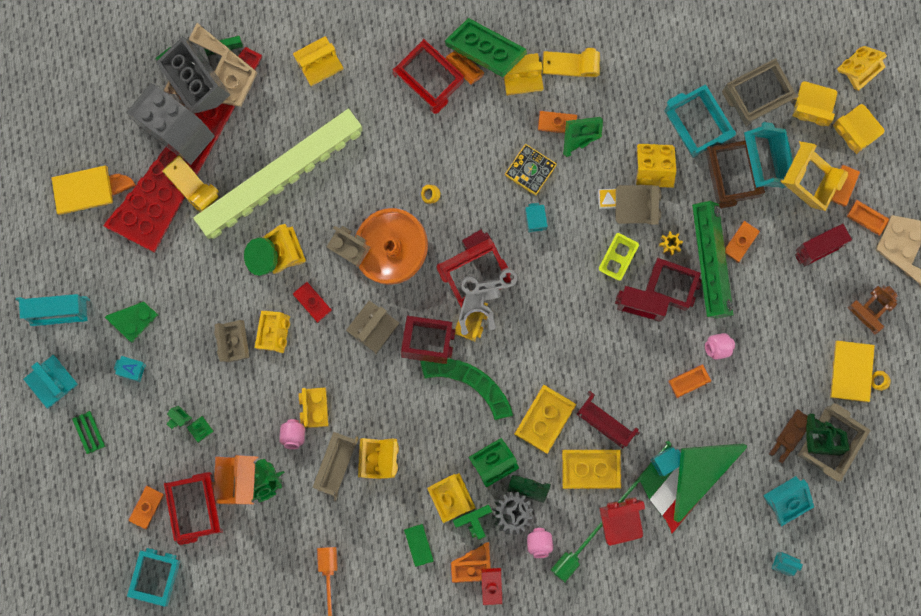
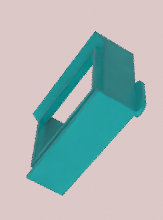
[664,84,736,158]
[744,122,793,189]
[16,294,90,326]

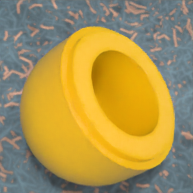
[421,185,441,204]
[871,371,891,391]

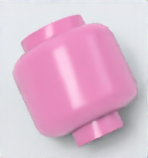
[705,333,735,360]
[279,419,305,449]
[527,528,553,558]

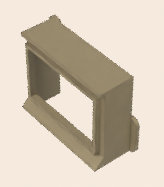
[722,58,799,127]
[797,403,871,482]
[312,432,358,502]

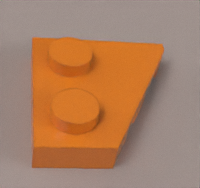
[451,542,491,583]

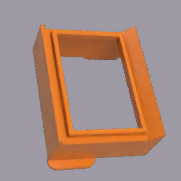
[212,455,258,505]

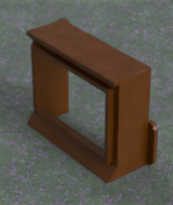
[705,140,765,209]

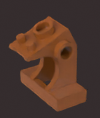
[848,285,898,334]

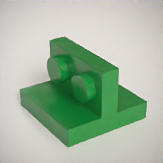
[468,438,519,488]
[453,505,492,540]

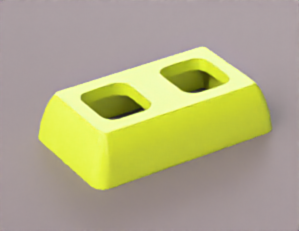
[599,233,639,281]

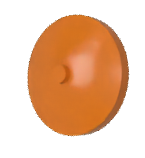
[355,208,428,285]

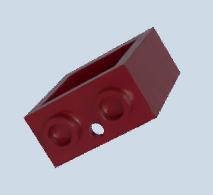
[795,223,852,267]
[645,258,702,311]
[615,286,670,322]
[401,316,456,364]

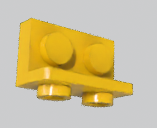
[455,303,488,342]
[254,311,290,353]
[299,387,329,428]

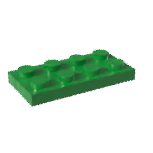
[445,18,527,77]

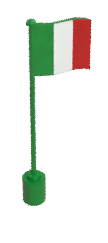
[550,441,701,583]

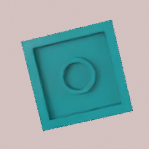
[23,354,78,409]
[763,476,814,526]

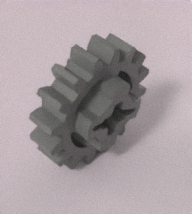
[492,492,533,535]

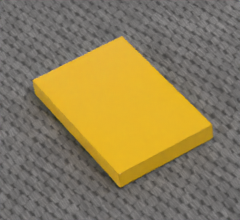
[51,165,113,215]
[830,341,875,402]
[514,384,577,454]
[562,450,621,489]

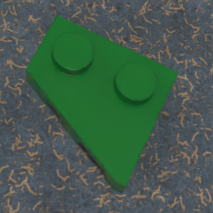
[563,117,603,157]
[104,302,158,343]

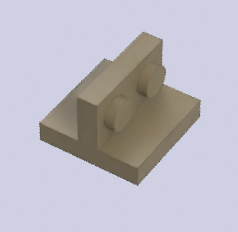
[346,300,400,354]

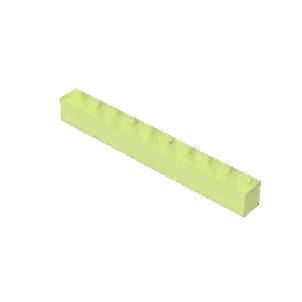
[193,108,363,239]

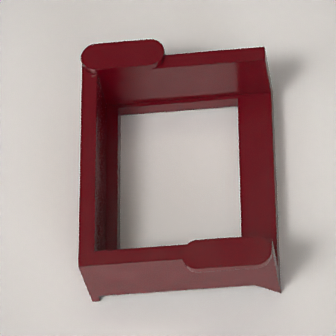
[576,391,640,449]

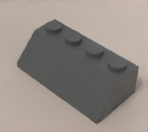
[156,36,231,114]

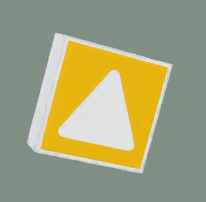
[598,189,616,209]

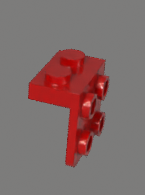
[599,497,645,546]

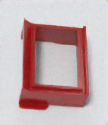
[392,38,464,114]
[436,238,511,308]
[164,472,223,545]

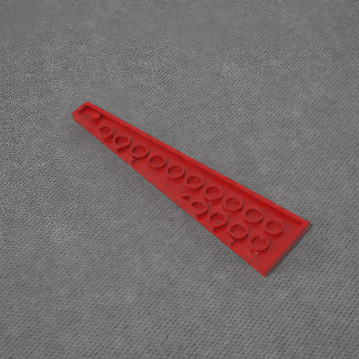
[103,47,263,253]

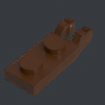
[769,409,807,463]

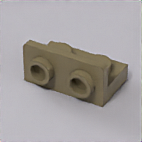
[327,226,371,267]

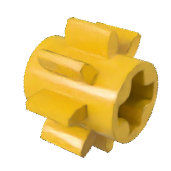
[659,231,683,256]

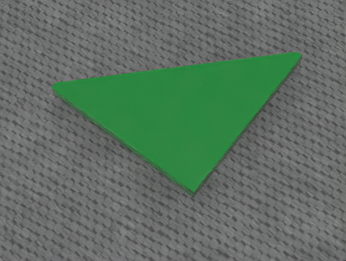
[674,443,747,522]

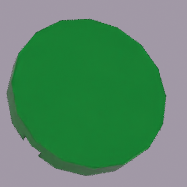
[244,237,278,276]

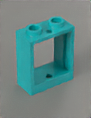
[127,548,180,607]

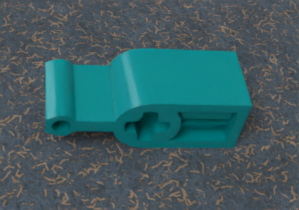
[771,552,803,576]

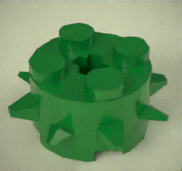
[251,459,285,503]

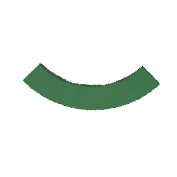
[420,359,514,420]

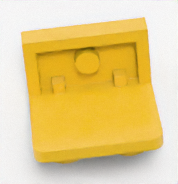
[792,81,837,126]
[833,104,885,154]
[636,144,676,188]
[358,438,399,479]

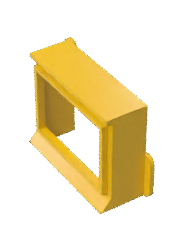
[780,141,848,211]

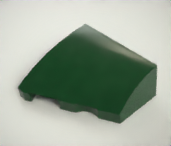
[806,413,850,456]
[507,475,551,503]

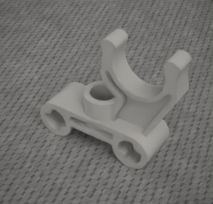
[458,268,517,335]

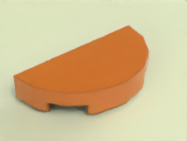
[109,174,136,196]

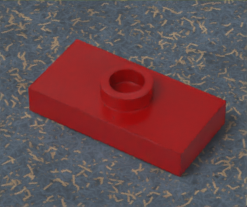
[293,282,332,323]
[481,568,502,605]

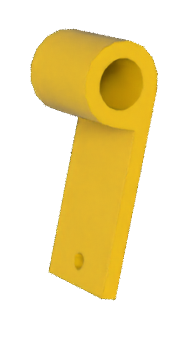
[542,48,600,77]
[162,155,219,212]

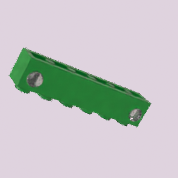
[692,201,734,319]

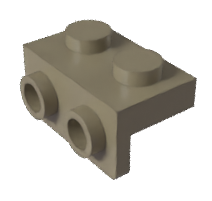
[214,320,249,363]

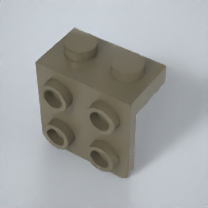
[615,185,661,225]

